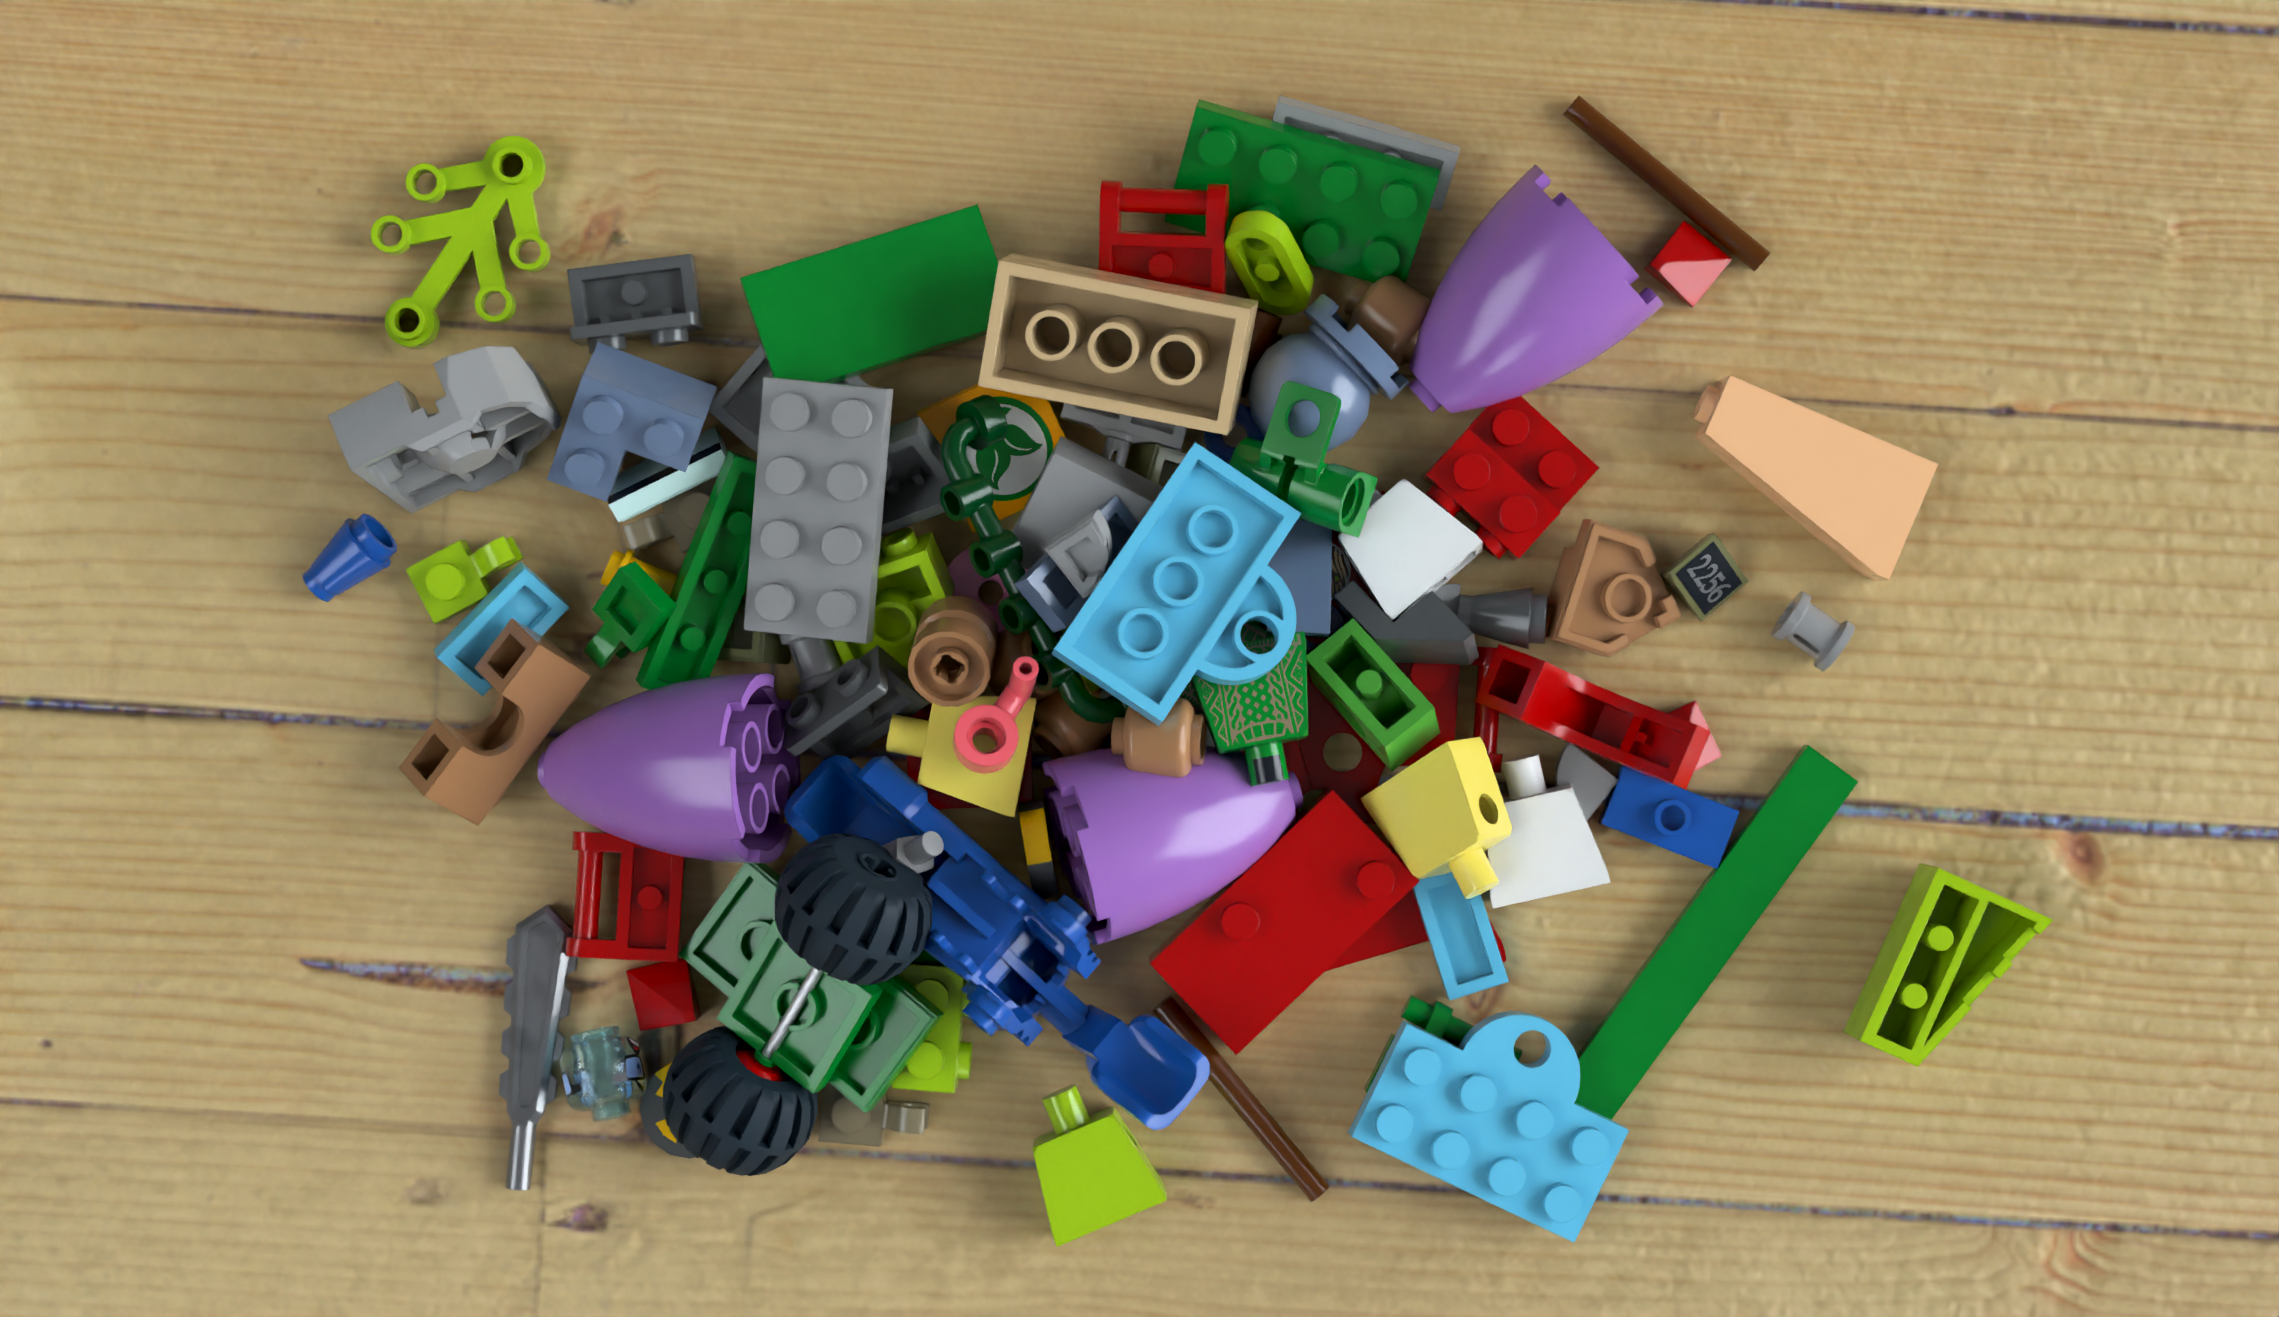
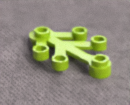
[371,136,551,349]

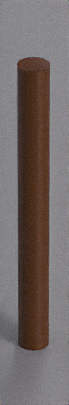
[1563,95,1770,271]
[1152,995,1330,1202]

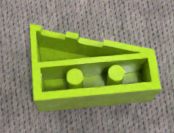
[1843,863,2053,1067]

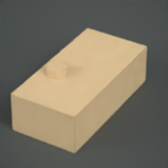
[978,253,1259,435]

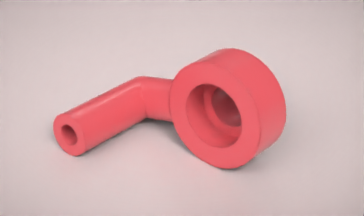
[953,656,1039,774]

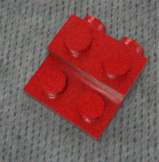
[1422,396,1599,560]

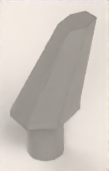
[882,831,944,874]

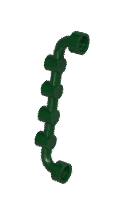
[940,395,1128,724]

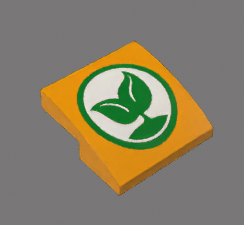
[917,383,1065,533]

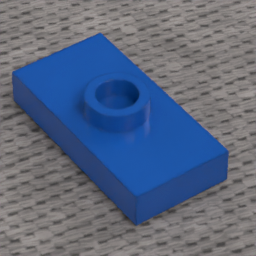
[1598,766,1740,869]

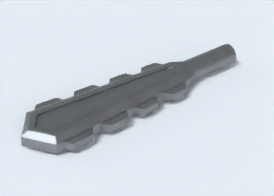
[499,904,578,1190]

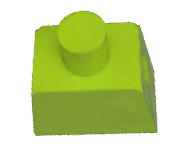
[1032,1084,1167,1247]

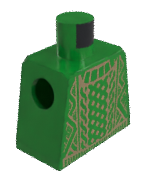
[1190,631,1308,786]

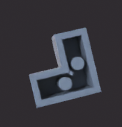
[547,342,717,502]

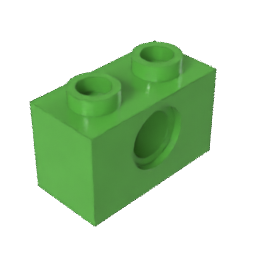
[1306,618,1440,772]

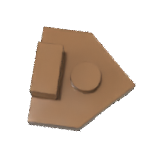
[1545,519,1682,657]

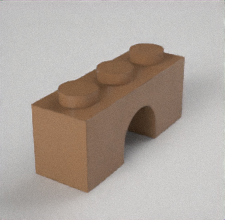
[399,618,591,826]

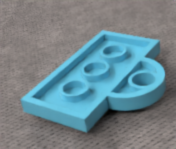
[1051,442,1302,726]
[1348,1011,1629,1243]

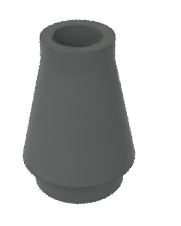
[1458,587,1548,649]

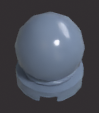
[1248,294,1409,452]

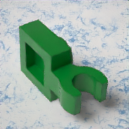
[584,561,677,669]

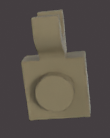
[623,476,718,553]
[818,1082,930,1147]

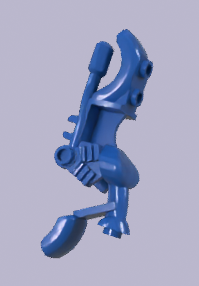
[784,755,1210,1130]

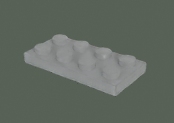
[744,377,893,644]

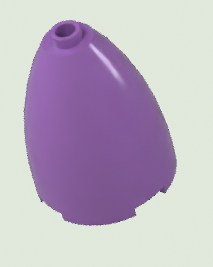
[1408,165,1664,413]
[538,673,801,863]
[1042,746,1303,945]

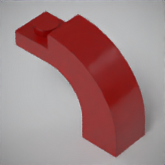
[1474,644,1711,790]

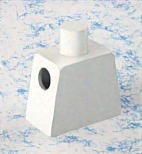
[1338,479,1483,622]
[1488,754,1610,908]

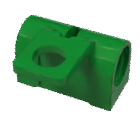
[1229,381,1378,538]

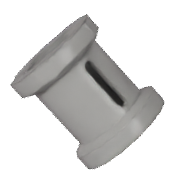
[1771,591,1855,672]
[779,634,842,695]

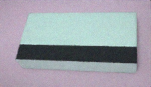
[608,426,727,522]

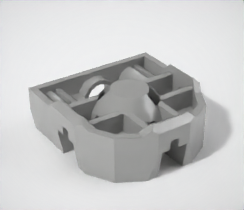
[328,346,561,514]

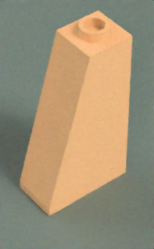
[1693,375,1938,581]

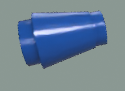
[303,513,397,602]

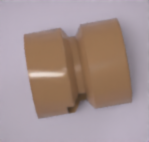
[908,596,998,707]

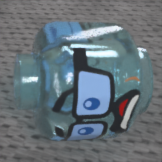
[559,1026,647,1122]

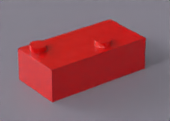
[1149,787,1420,1055]

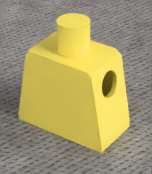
[886,696,1037,817]
[1360,737,1512,899]

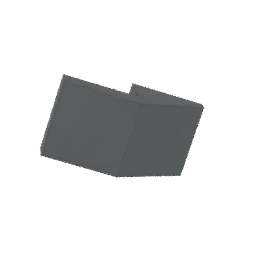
[1334,580,1479,665]

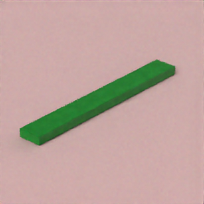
[1575,745,1858,1120]

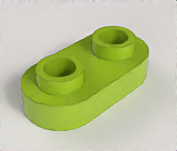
[1225,211,1314,315]

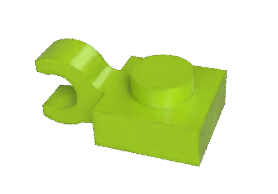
[405,536,524,624]

